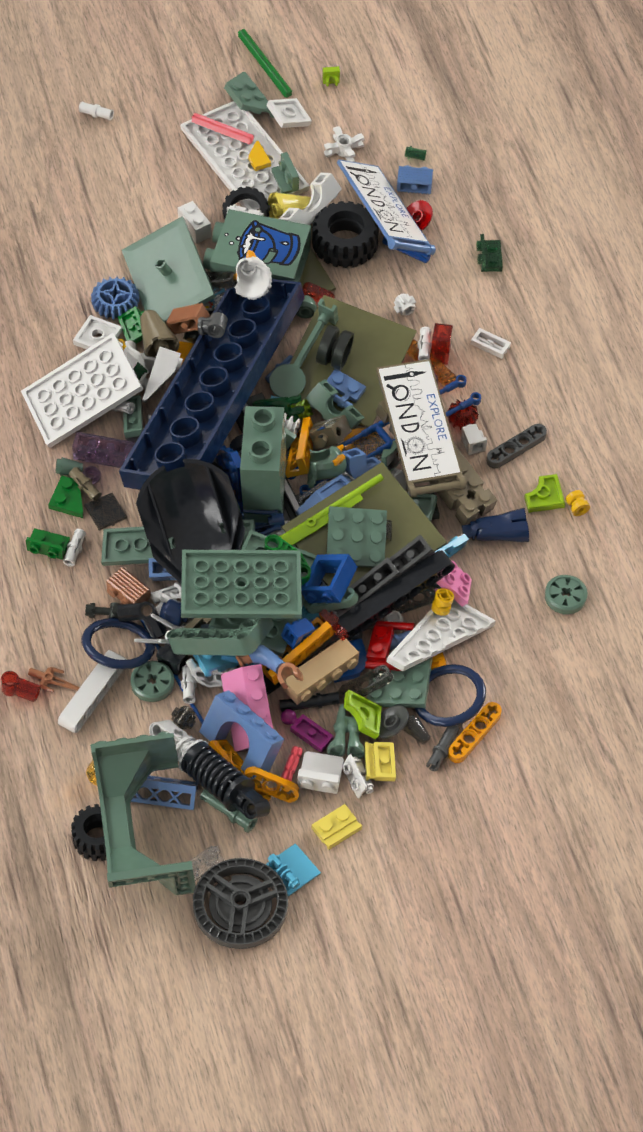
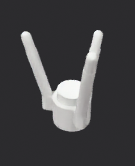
[134,613,180,644]

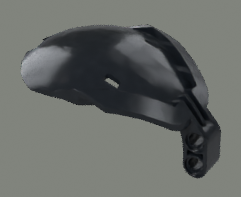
[136,459,246,584]

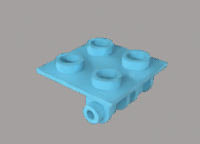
[266,843,321,896]

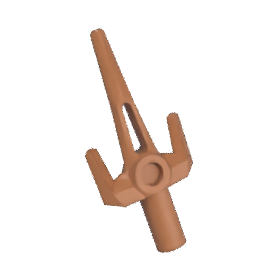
[28,667,80,692]

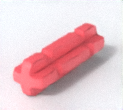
[281,746,303,781]

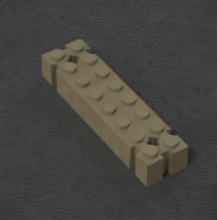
[376,400,497,525]

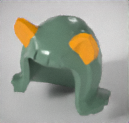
[307,444,347,488]

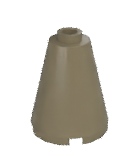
[140,310,179,358]

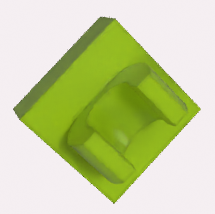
[322,66,340,86]

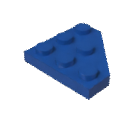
[215,445,242,501]

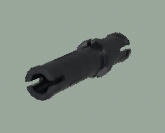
[279,692,340,712]

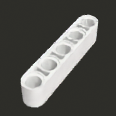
[58,650,127,733]

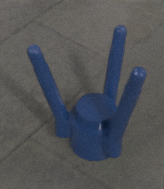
[243,509,285,535]

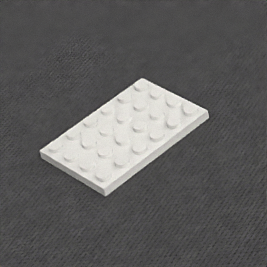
[21,333,143,448]

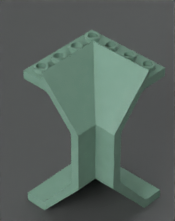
[90,732,196,895]

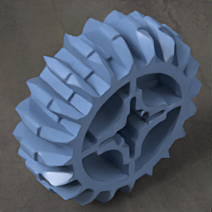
[91,276,140,321]

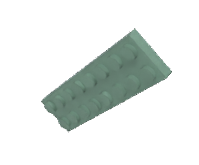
[101,519,255,566]

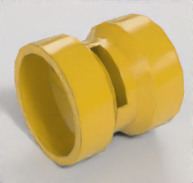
[565,490,590,516]
[431,588,454,616]

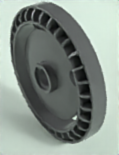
[193,858,288,949]

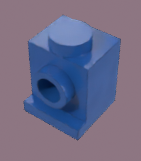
[281,617,316,649]

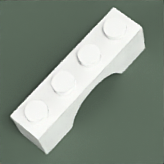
[279,173,342,225]

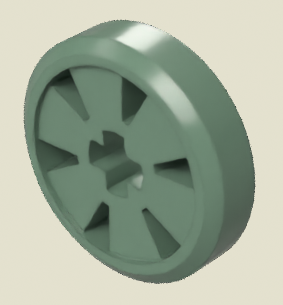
[545,575,588,614]
[130,661,174,702]

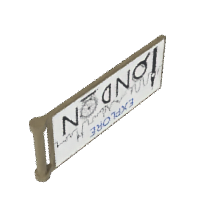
[376,359,466,498]

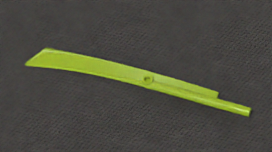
[279,474,384,545]

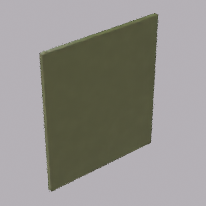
[290,295,417,428]
[281,462,447,587]

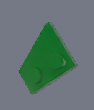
[48,475,84,518]

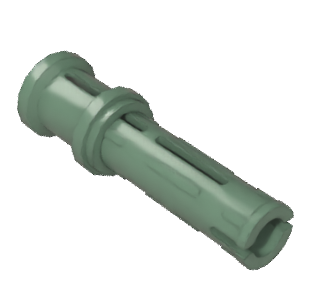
[200,789,258,833]

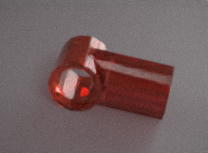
[1,671,41,702]

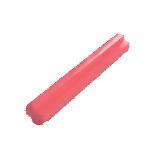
[191,113,254,144]

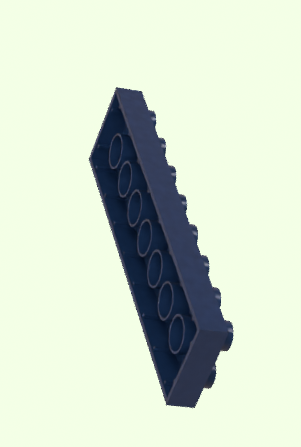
[119,276,305,490]

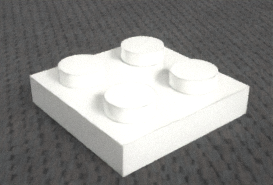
[266,98,312,128]

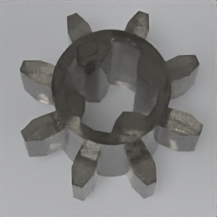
[171,706,196,730]

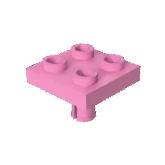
[433,560,472,607]

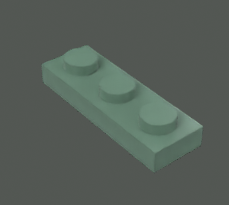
[123,395,143,438]

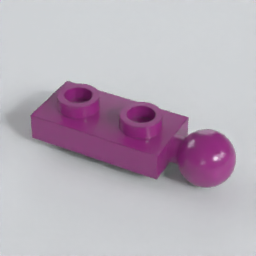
[281,709,334,753]

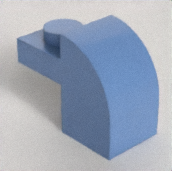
[341,448,381,479]

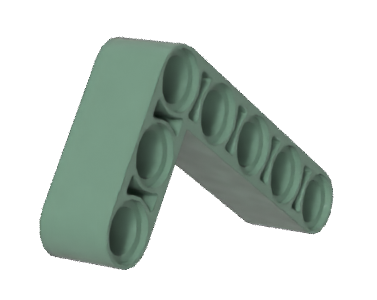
[167,618,274,656]

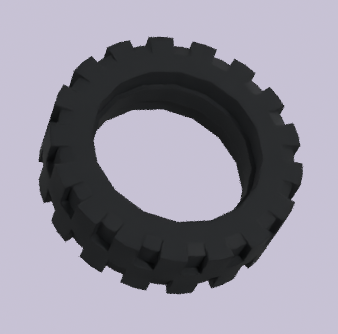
[222,186,270,219]

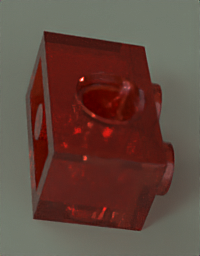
[430,323,453,365]

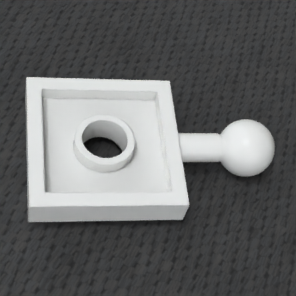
[73,315,137,350]

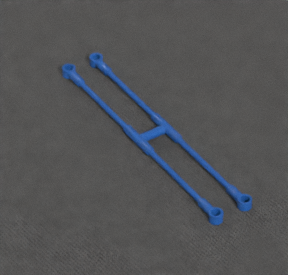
[286,375,481,498]

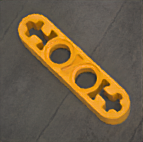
[448,702,502,763]

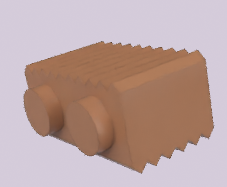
[166,303,210,335]
[106,567,151,604]

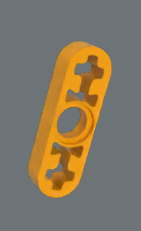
[244,766,299,803]

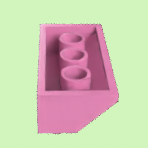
[221,664,273,752]

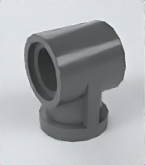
[198,312,228,338]

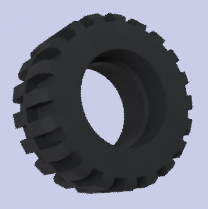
[312,201,379,268]

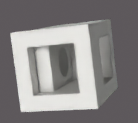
[461,424,487,455]

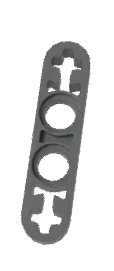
[487,424,547,468]

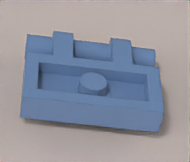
[327,369,366,408]

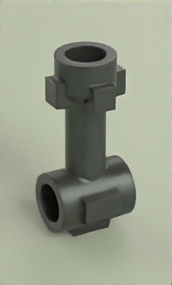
[85,602,121,618]

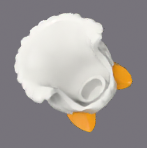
[234,250,272,300]

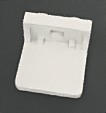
[298,751,344,794]

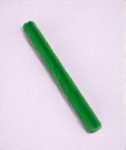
[238,29,292,98]

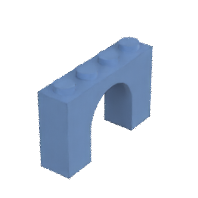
[199,690,284,779]

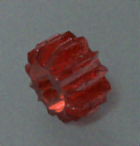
[448,399,479,430]

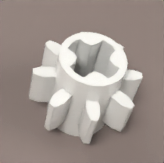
[394,293,416,316]

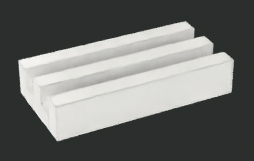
[470,328,511,359]

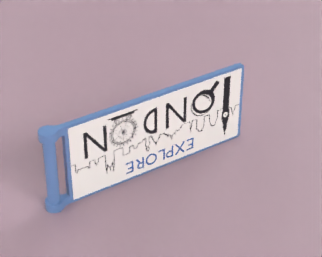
[337,159,436,255]

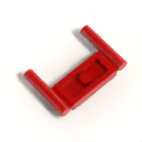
[365,621,415,671]

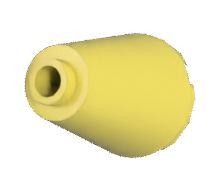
[267,192,311,219]

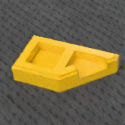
[248,141,271,171]

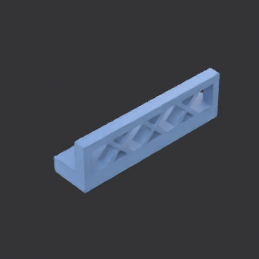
[131,775,199,810]

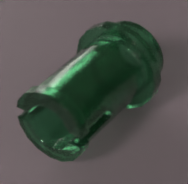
[405,145,427,161]

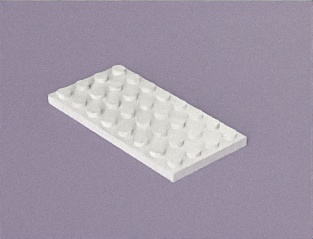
[180,101,310,211]

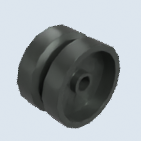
[316,325,354,371]

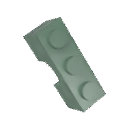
[306,379,365,430]

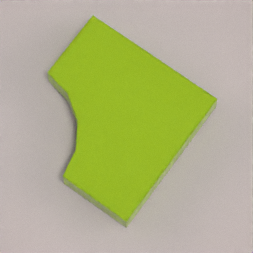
[524,474,565,513]
[344,690,382,739]

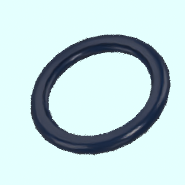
[81,618,155,669]
[414,664,486,727]

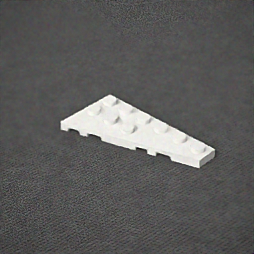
[386,600,496,671]

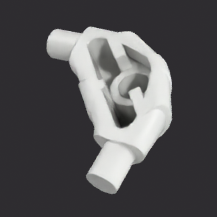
[186,658,238,688]

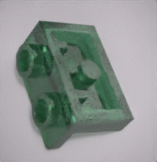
[476,234,503,272]

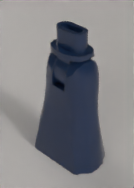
[462,508,529,542]

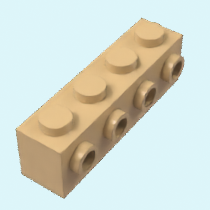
[282,637,359,705]

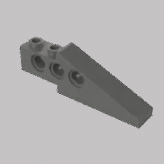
[330,535,435,619]

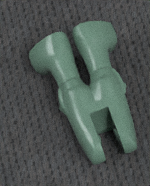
[327,704,365,759]

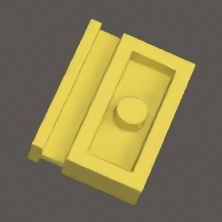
[364,742,396,781]
[311,804,362,850]

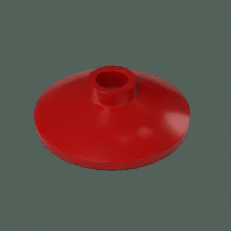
[406,200,433,231]

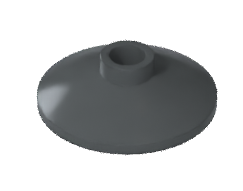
[378,705,409,738]

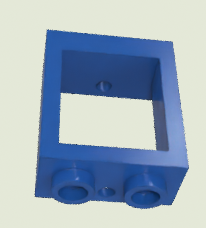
[301,554,357,603]

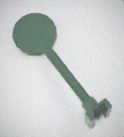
[269,298,339,398]

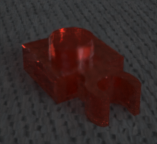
[319,608,349,641]

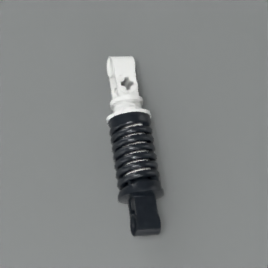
[149,720,270,819]

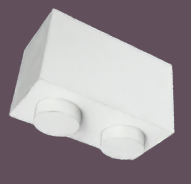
[178,201,211,244]

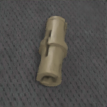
[69,467,102,501]

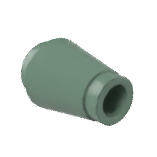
[56,457,83,476]

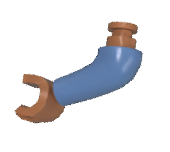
[235,644,304,689]

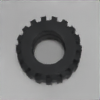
[71,804,106,861]

